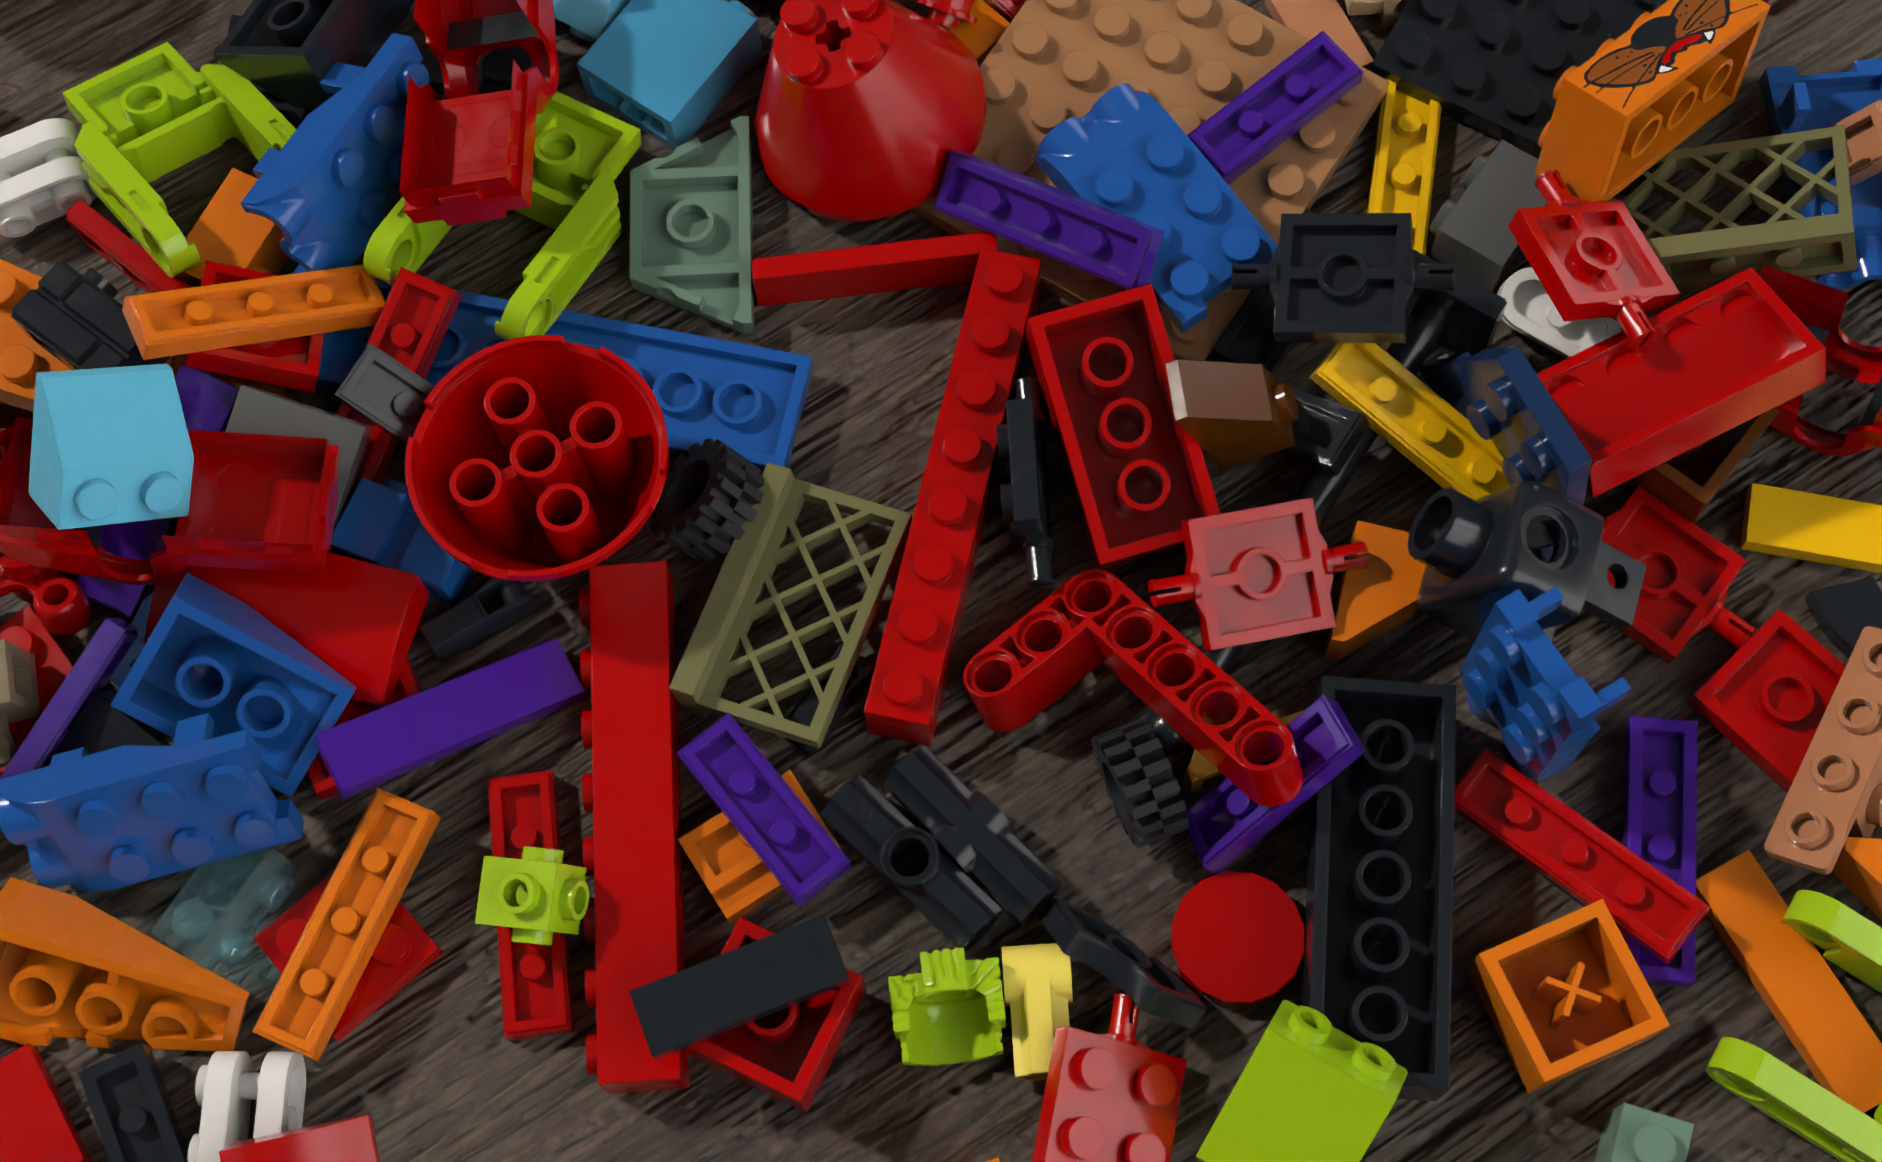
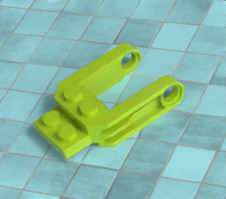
[62,42,297,278]
[363,91,642,341]
[1705,890,1882,1162]

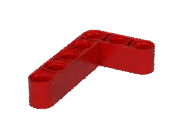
[963,569,1304,807]

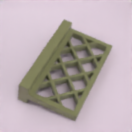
[1609,125,1858,292]
[669,462,913,749]

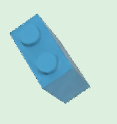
[577,0,763,150]

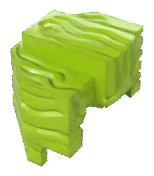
[888,947,1006,1067]

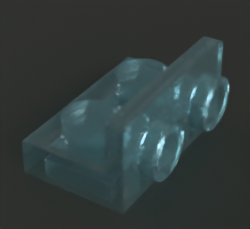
[150,848,299,977]

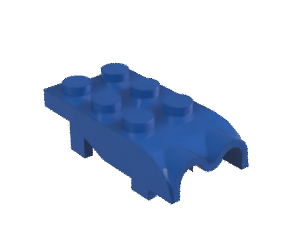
[240,33,429,274]
[1759,58,1882,290]
[1036,83,1278,333]
[1460,586,1631,781]
[0,713,304,893]

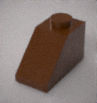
[1166,360,1299,469]

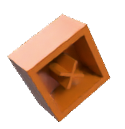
[1465,899,1670,1094]

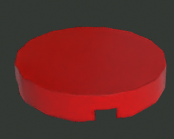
[1171,871,1304,1007]

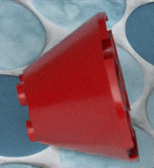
[755,0,987,222]
[405,335,669,582]

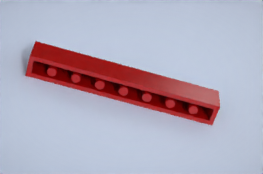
[864,248,1041,747]
[579,561,689,1094]

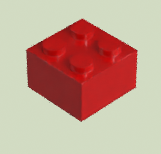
[683,917,867,1113]

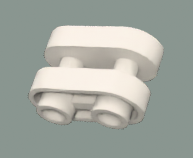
[0,118,97,238]
[1497,267,1621,359]
[188,1051,306,1162]

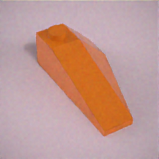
[0,877,250,1051]

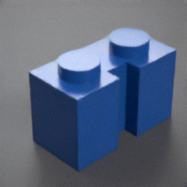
[331,477,474,606]

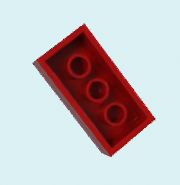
[1025,283,1221,570]

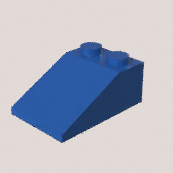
[110,572,356,797]

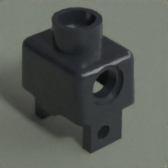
[1407,480,1647,642]

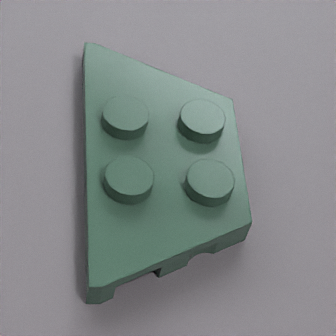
[629,116,754,334]

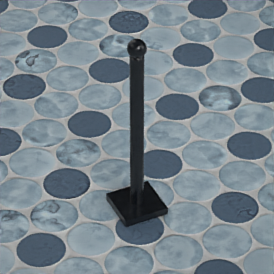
[1146,249,1507,755]

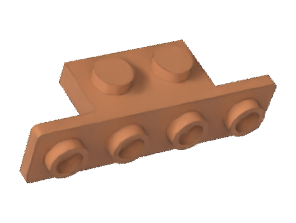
[1764,626,1882,875]

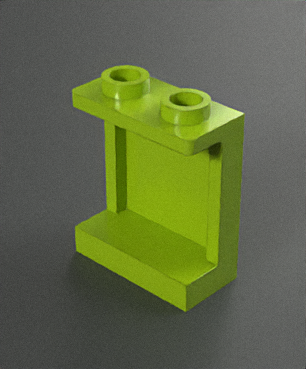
[1196,1000,1408,1162]

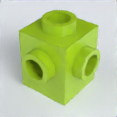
[475,846,589,946]

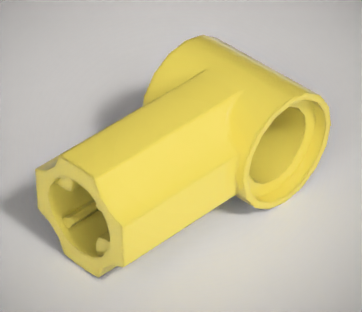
[1001,943,1073,1081]

